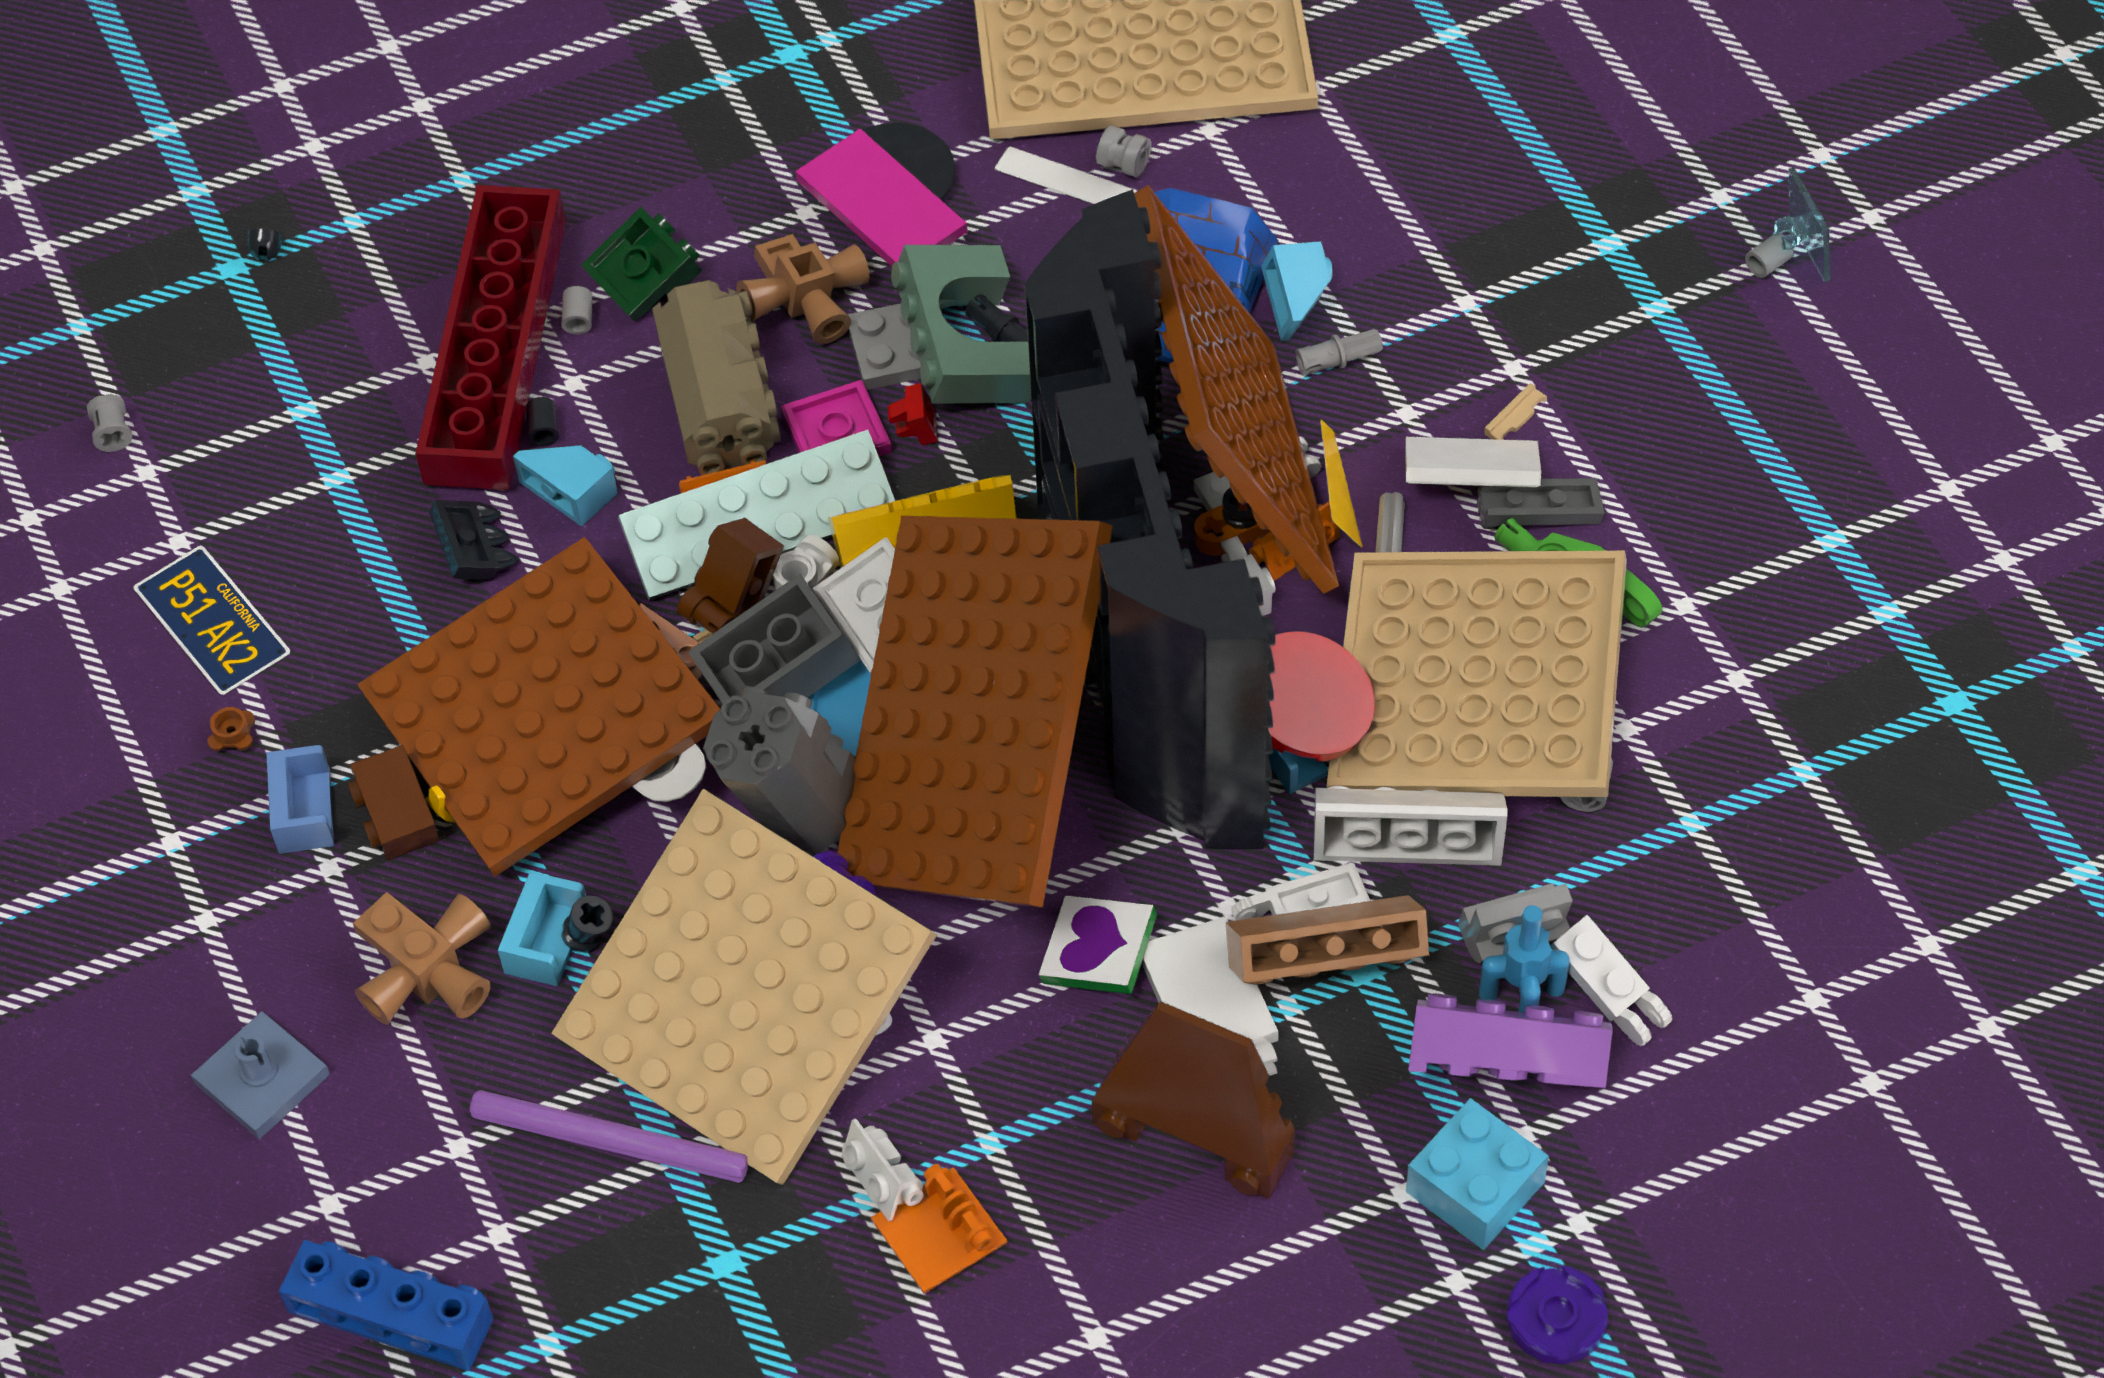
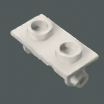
[841,1119,923,1221]

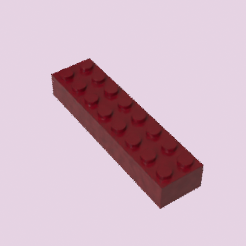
[415,185,566,490]

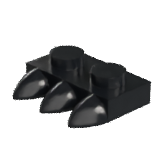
[429,500,518,579]

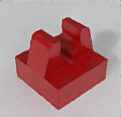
[888,383,938,446]

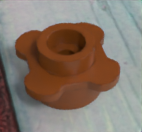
[207,707,255,751]

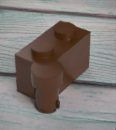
[677,518,784,634]
[347,745,439,861]

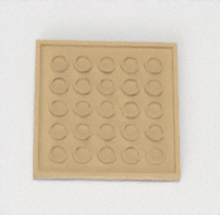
[1327,550,1627,797]
[551,789,937,1185]

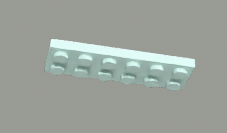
[618,430,895,601]

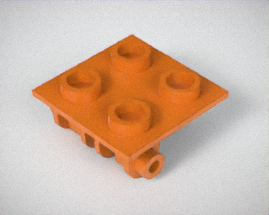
[871,1164,1007,1294]

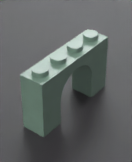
[891,245,1031,404]

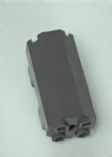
[703,686,855,857]

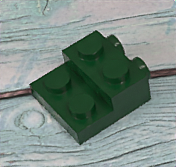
[581,207,703,322]

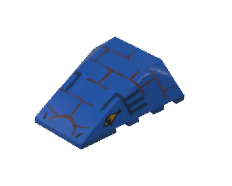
[1154,188,1279,363]

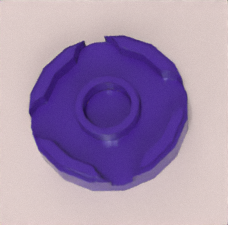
[1507,1266,1608,1365]

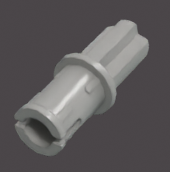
[1295,329,1383,376]

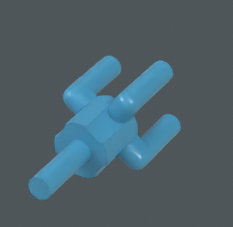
[1479,905,1570,1012]

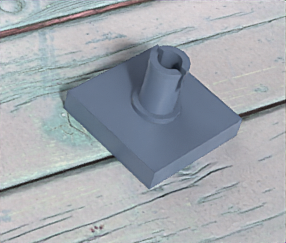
[191,1011,330,1140]

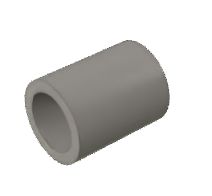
[1745,233,1794,278]
[562,286,592,335]

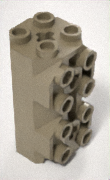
[652,280,781,475]

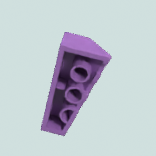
[1408,993,1613,1088]

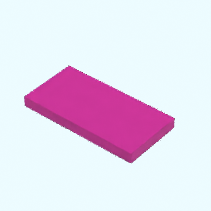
[796,129,967,267]

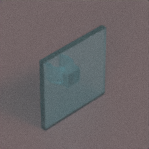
[1774,167,1830,283]

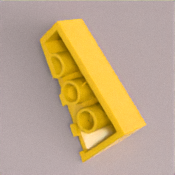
[828,475,1016,569]

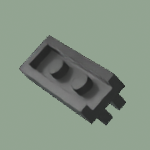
[1477,478,1605,529]

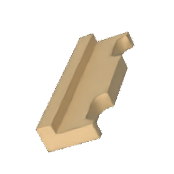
[1484,383,1547,440]

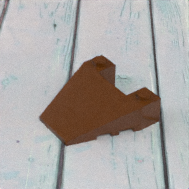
[1092,1001,1295,1199]

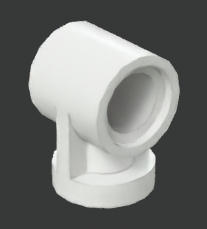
[773,534,840,599]

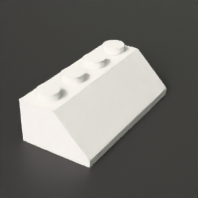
[1314,786,1507,866]

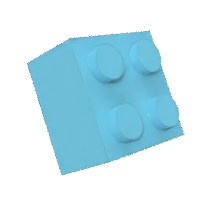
[1406,1098,1549,1251]

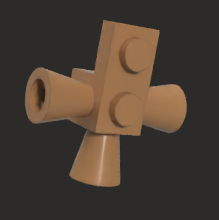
[736,234,869,344]
[353,892,491,1025]

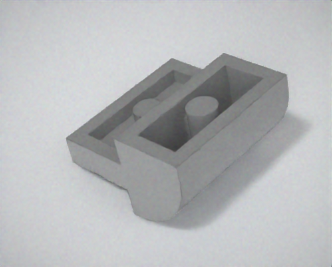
[1458,883,1573,963]

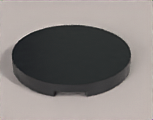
[863,123,956,201]

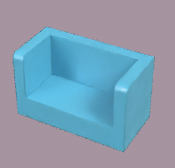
[498,871,586,987]

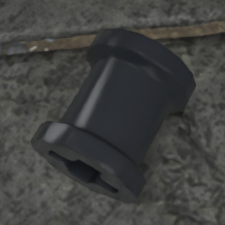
[561,896,613,953]

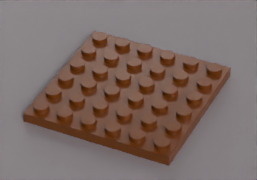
[357,537,721,877]

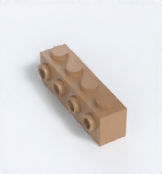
[1225,895,1429,984]

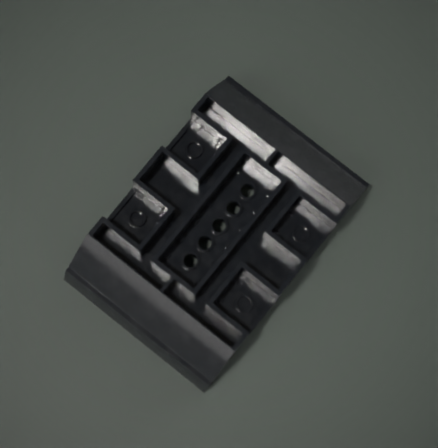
[1025,189,1276,850]

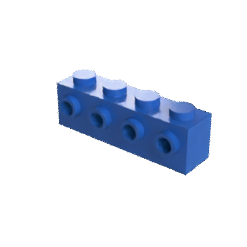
[278,1240,493,1371]

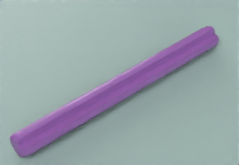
[469,1090,748,1182]

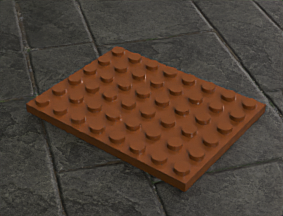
[1134,185,1339,594]
[837,516,1113,908]

